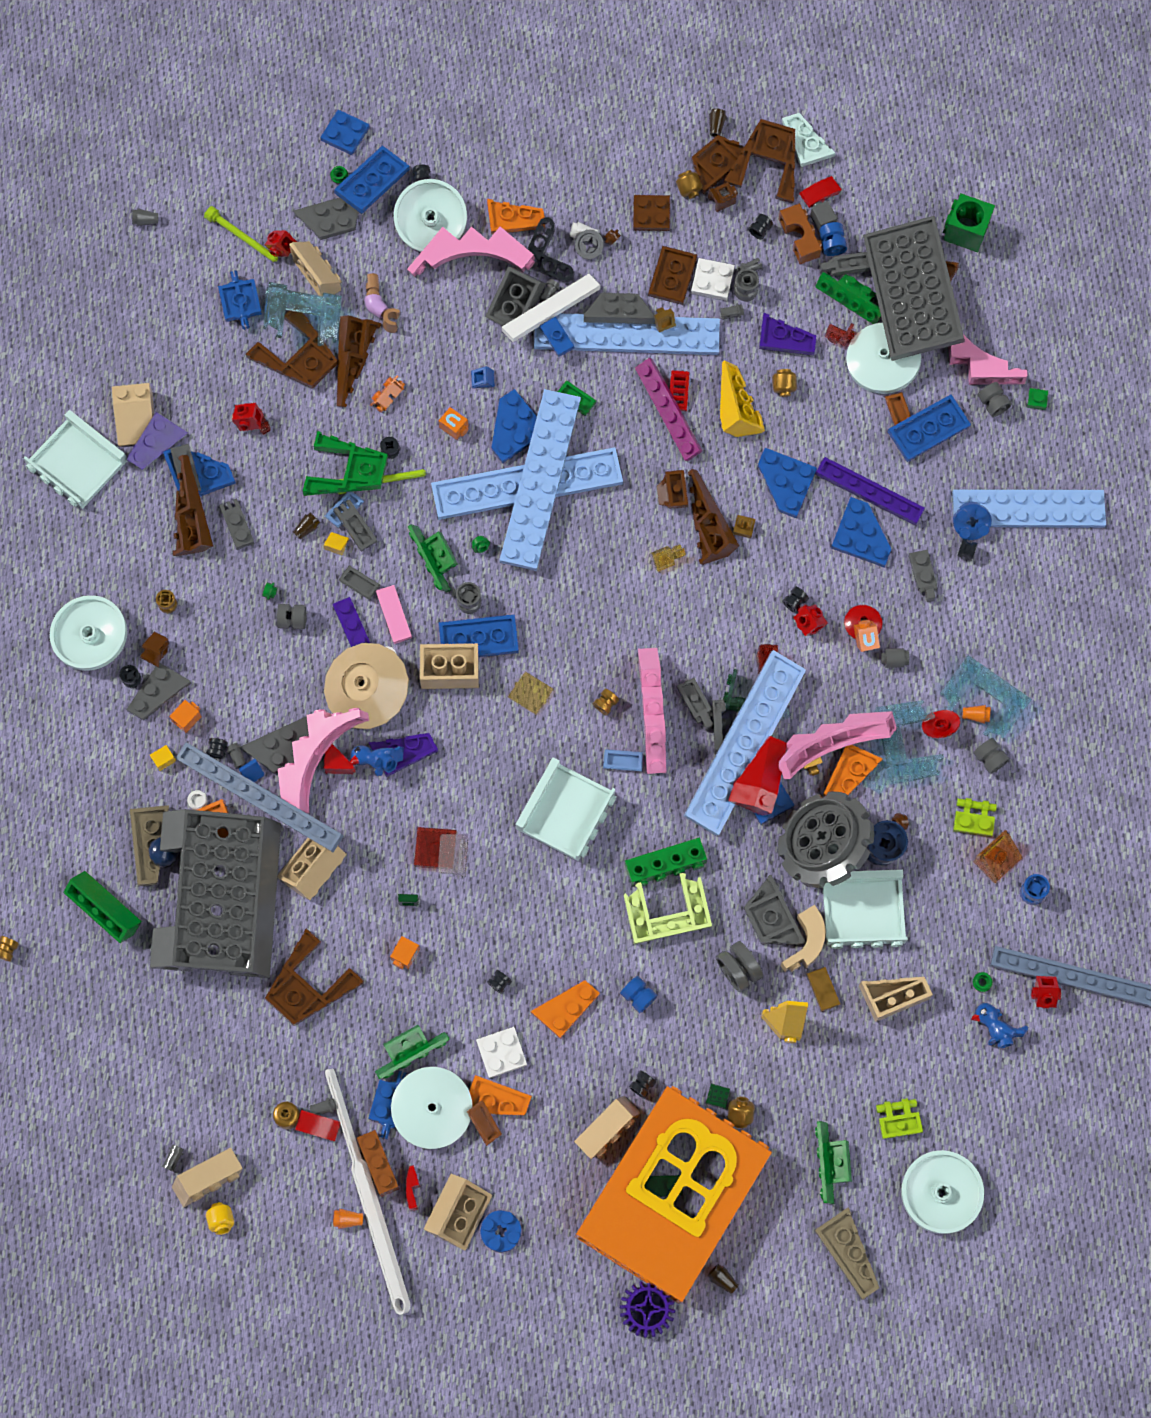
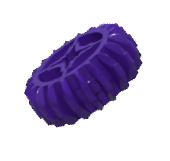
[619,1281,675,1338]

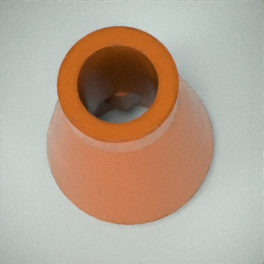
[962,705,991,724]
[333,1208,363,1229]

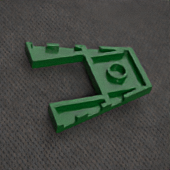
[303,431,388,496]

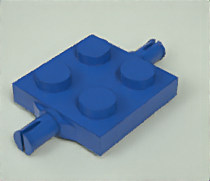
[218,270,262,330]
[368,1071,407,1140]

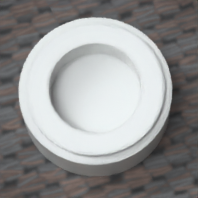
[187,790,208,810]

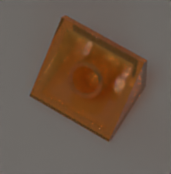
[973,830,1023,883]

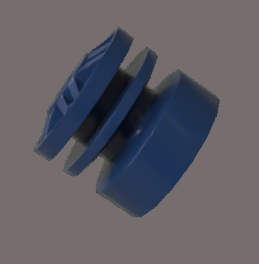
[867,820,908,866]

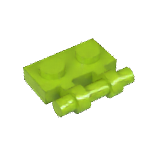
[953,798,997,837]
[876,1098,923,1139]

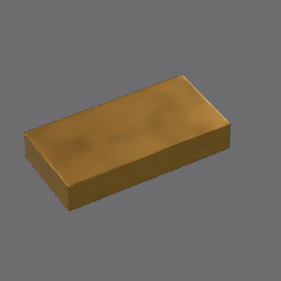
[807,967,840,1012]

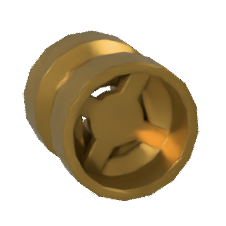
[156,590,177,614]
[593,688,619,716]
[0,936,19,962]

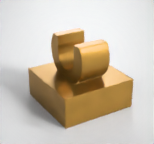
[654,307,676,333]
[733,515,756,538]
[803,757,823,776]

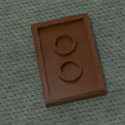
[648,246,698,305]

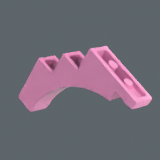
[407,227,535,277]
[948,334,1027,385]

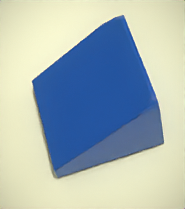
[471,366,495,388]
[239,759,264,782]

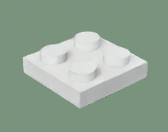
[691,258,735,301]
[476,1027,527,1079]

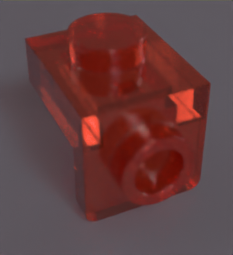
[825,323,856,346]
[756,644,778,674]

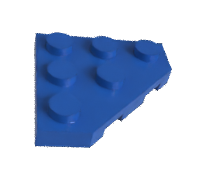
[491,389,537,464]
[163,445,236,497]
[758,448,817,518]
[831,497,891,568]

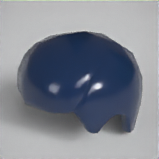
[148,837,178,868]

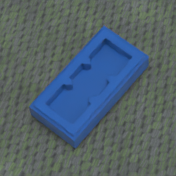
[540,317,574,357]

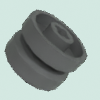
[716,941,763,993]

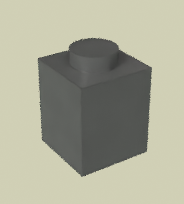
[810,201,838,233]

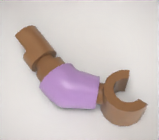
[364,273,400,333]

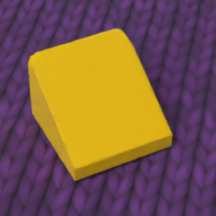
[324,532,349,555]
[150,745,176,771]

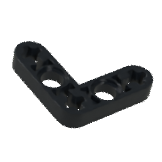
[528,217,575,282]

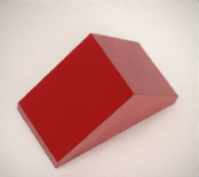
[324,744,356,774]

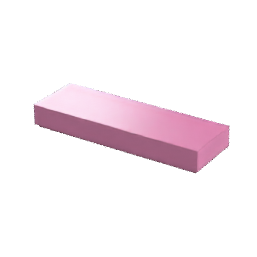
[376,585,412,644]

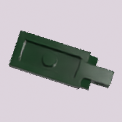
[644,1175,683,1197]

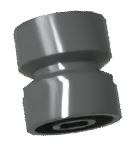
[734,269,759,301]
[977,382,1012,417]
[456,582,482,614]
[277,604,307,629]
[973,738,1010,774]

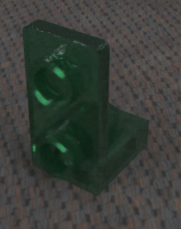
[723,669,746,712]

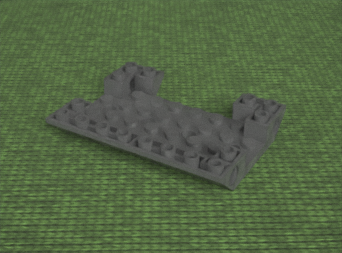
[150,809,281,978]

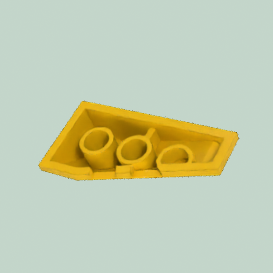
[720,360,765,437]
[761,1001,808,1043]

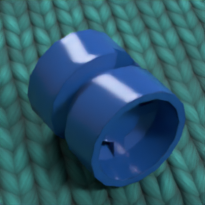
[819,222,847,256]
[1020,874,1050,905]
[620,975,658,1013]

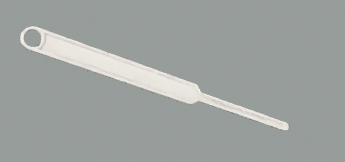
[325,1069,410,1315]

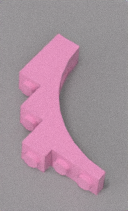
[638,648,666,774]
[278,708,369,813]
[779,711,897,779]

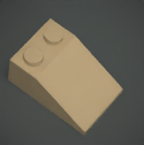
[112,383,154,447]

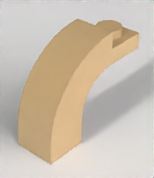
[781,905,825,972]

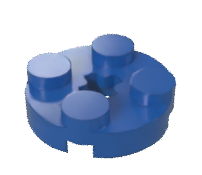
[953,502,992,540]
[480,1210,521,1253]

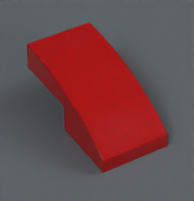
[799,176,842,208]
[295,1110,340,1141]
[406,1165,420,1212]

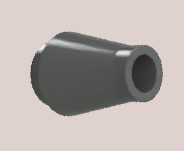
[132,208,158,226]

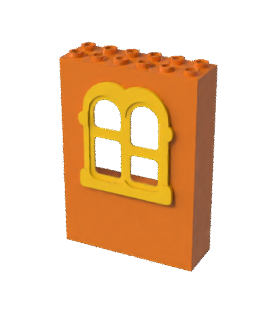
[574,1086,772,1304]

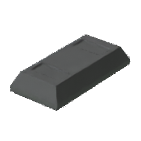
[338,565,380,600]

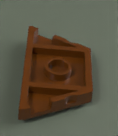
[691,135,751,194]

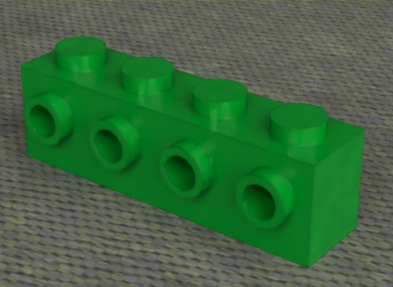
[624,837,707,887]
[63,871,142,943]

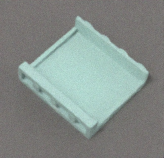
[24,410,127,509]
[516,758,617,861]
[823,870,908,949]

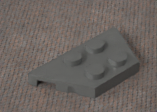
[294,197,359,240]
[584,293,655,324]
[241,716,309,774]
[743,875,805,945]

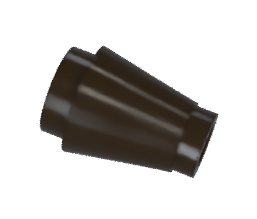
[709,108,727,137]
[293,512,321,540]
[708,1264,739,1294]

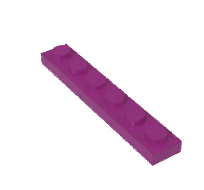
[635,358,703,461]

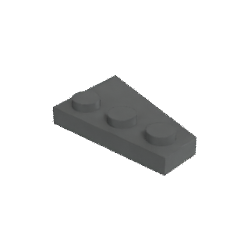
[126,663,191,721]

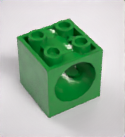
[942,193,995,253]

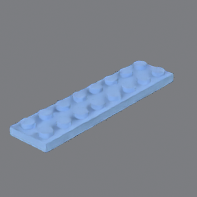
[952,490,1106,528]

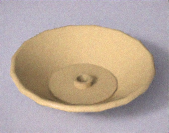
[324,643,409,729]

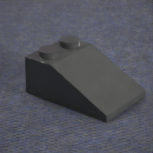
[485,266,546,326]

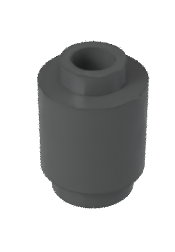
[881,648,909,668]

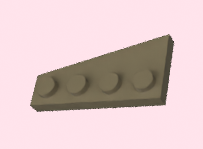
[130,805,169,887]
[815,1207,879,1300]

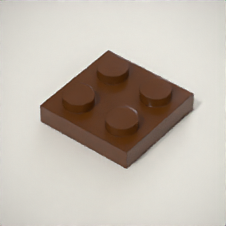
[633,195,670,231]

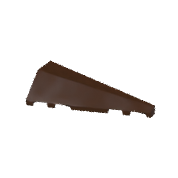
[337,315,381,407]
[173,455,213,556]
[688,469,740,565]

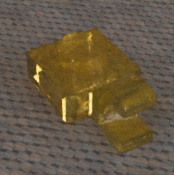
[651,544,686,572]

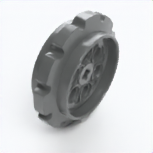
[778,792,874,888]

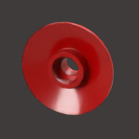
[844,605,882,640]
[922,710,961,738]

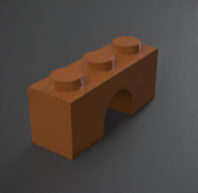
[778,203,823,264]
[357,1130,400,1197]

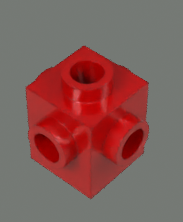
[264,230,297,257]
[232,402,263,431]
[793,605,828,636]
[1031,976,1061,1009]

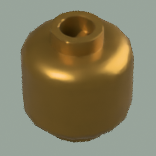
[676,170,702,199]
[772,369,797,397]
[728,1096,755,1129]
[273,1101,300,1130]

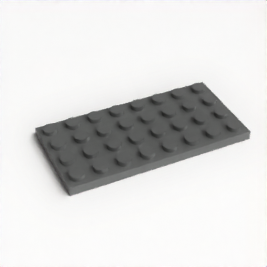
[863,216,965,361]

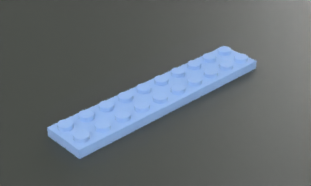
[534,313,720,355]
[500,389,581,571]
[431,447,623,520]
[684,650,806,836]

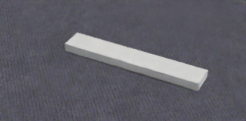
[502,274,600,342]

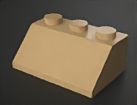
[289,241,342,301]
[420,643,479,689]
[277,838,347,900]
[424,1174,492,1251]

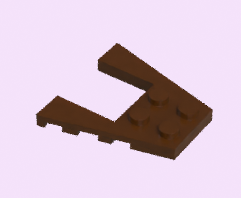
[724,119,796,203]
[246,304,338,389]
[265,928,364,1026]

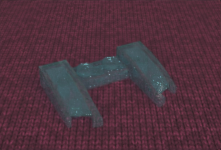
[263,282,342,346]
[940,655,1032,739]
[874,700,944,785]

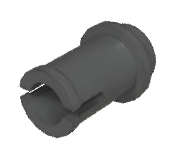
[738,258,762,272]
[539,279,559,302]
[720,303,744,320]
[227,743,247,769]
[309,1097,336,1115]
[162,1145,184,1172]

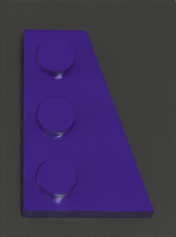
[759,313,817,356]
[368,733,438,777]

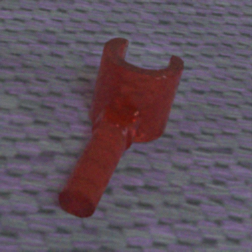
[259,409,271,435]

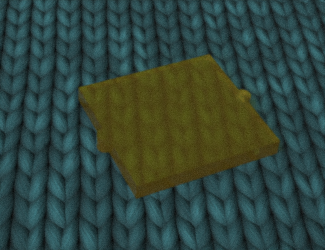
[508,671,554,715]

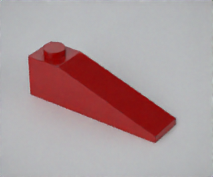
[728,736,787,816]

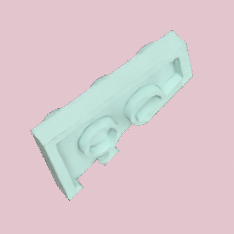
[782,113,835,167]

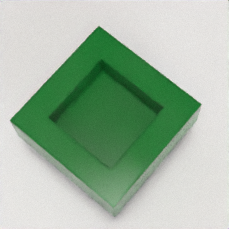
[1027,388,1048,410]

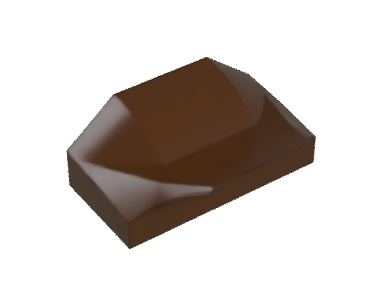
[656,470,688,509]

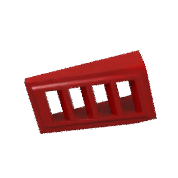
[670,370,690,411]

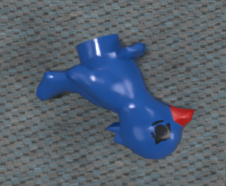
[350,745,404,776]
[971,1003,1029,1049]

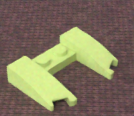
[624,873,712,944]

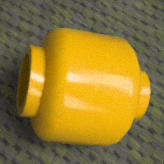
[206,1202,234,1235]

